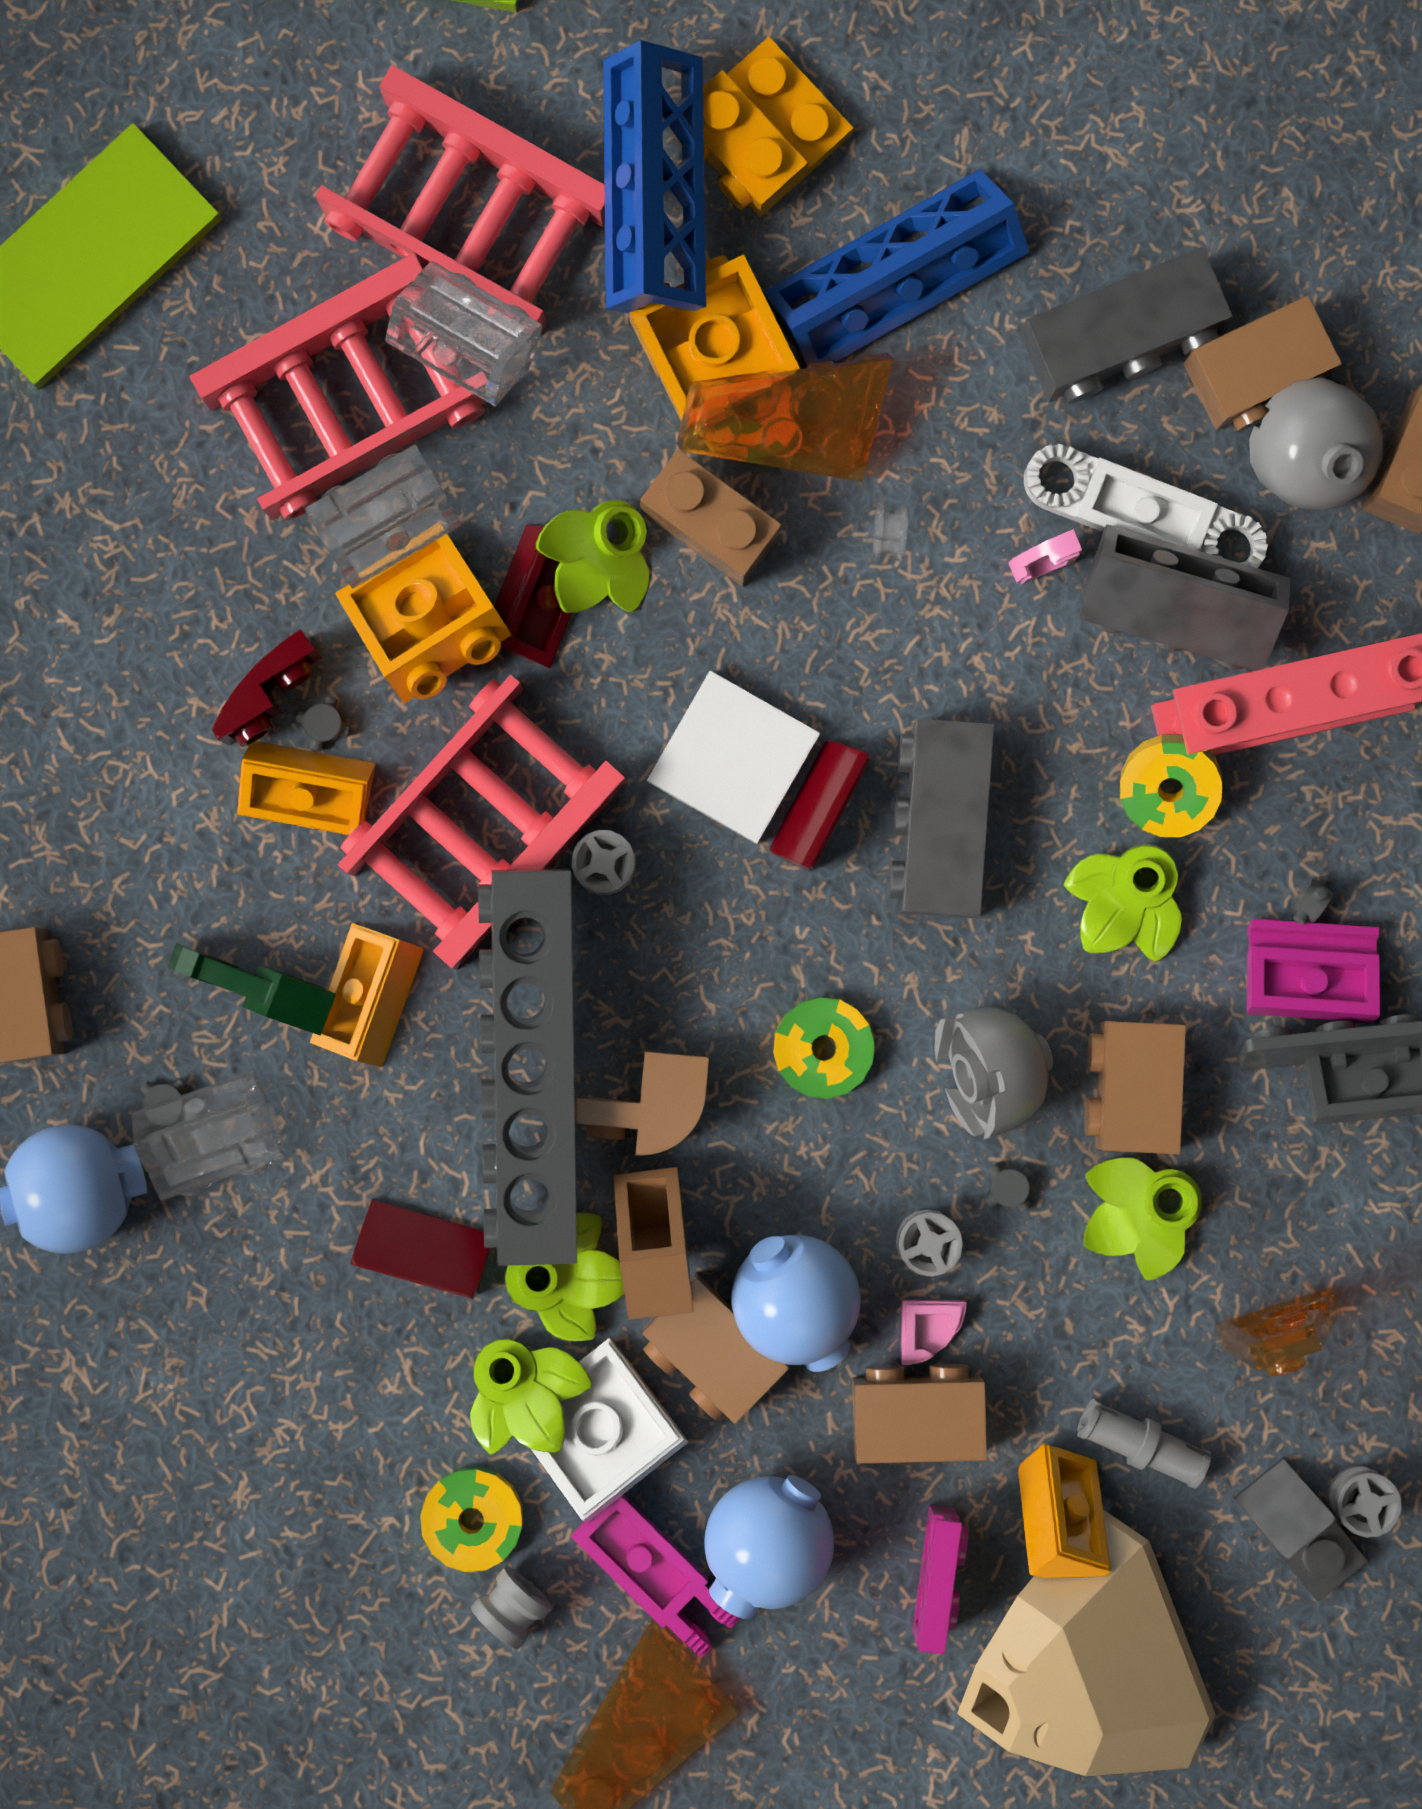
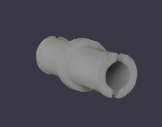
[1077,1399,1211,1489]

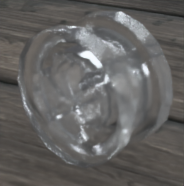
[871,502,909,562]

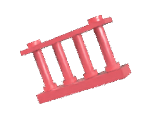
[315,65,605,335]
[189,253,492,521]
[1151,633,1422,756]
[338,674,627,970]

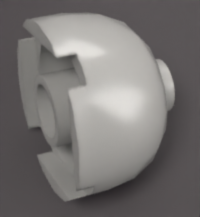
[1249,377,1383,511]
[934,1007,1053,1139]

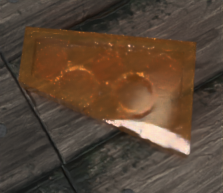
[677,353,894,482]
[1214,1286,1341,1376]
[549,1617,738,1809]

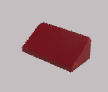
[494,525,572,668]
[769,741,870,872]
[350,1199,490,1299]

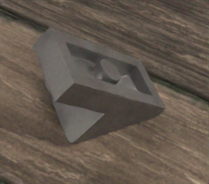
[1233,1458,1368,1602]

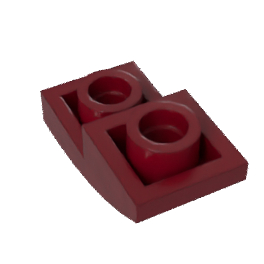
[212,629,322,747]

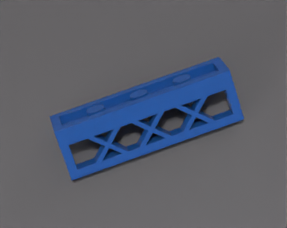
[603,40,706,314]
[763,169,1029,376]

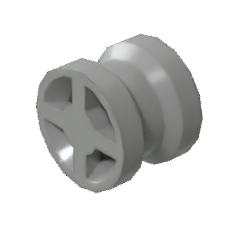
[571,830,636,895]
[896,1209,963,1277]
[1327,1465,1402,1538]
[471,1566,553,1649]

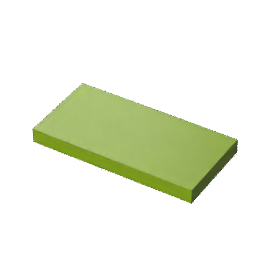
[0,123,222,390]

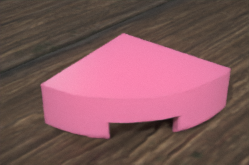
[1008,529,1082,584]
[901,1299,967,1365]

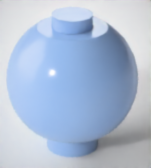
[0,1125,147,1254]
[731,1235,861,1372]
[704,1475,834,1620]

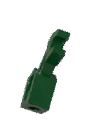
[167,943,336,1036]

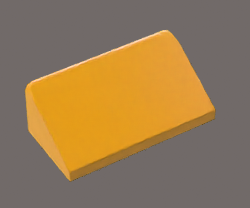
[237,741,375,835]
[310,923,424,1067]
[1018,1443,1111,1578]

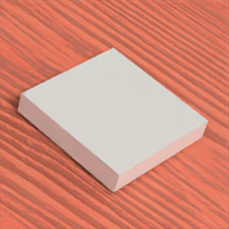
[647,671,820,844]
[531,1338,689,1523]

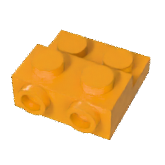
[675,36,854,218]
[629,254,800,429]
[335,525,512,704]

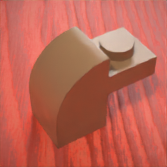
[575,1051,709,1155]

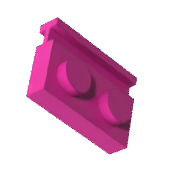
[1247,919,1380,1023]
[912,1504,968,1655]

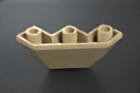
[957,1510,1215,1776]

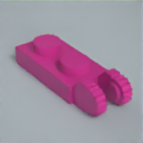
[571,1494,741,1658]

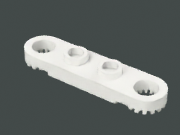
[1024,444,1268,568]

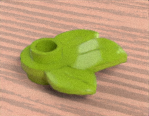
[536,500,650,613]
[1064,844,1182,962]
[1083,1157,1202,1281]
[505,1213,624,1341]
[470,1339,592,1454]

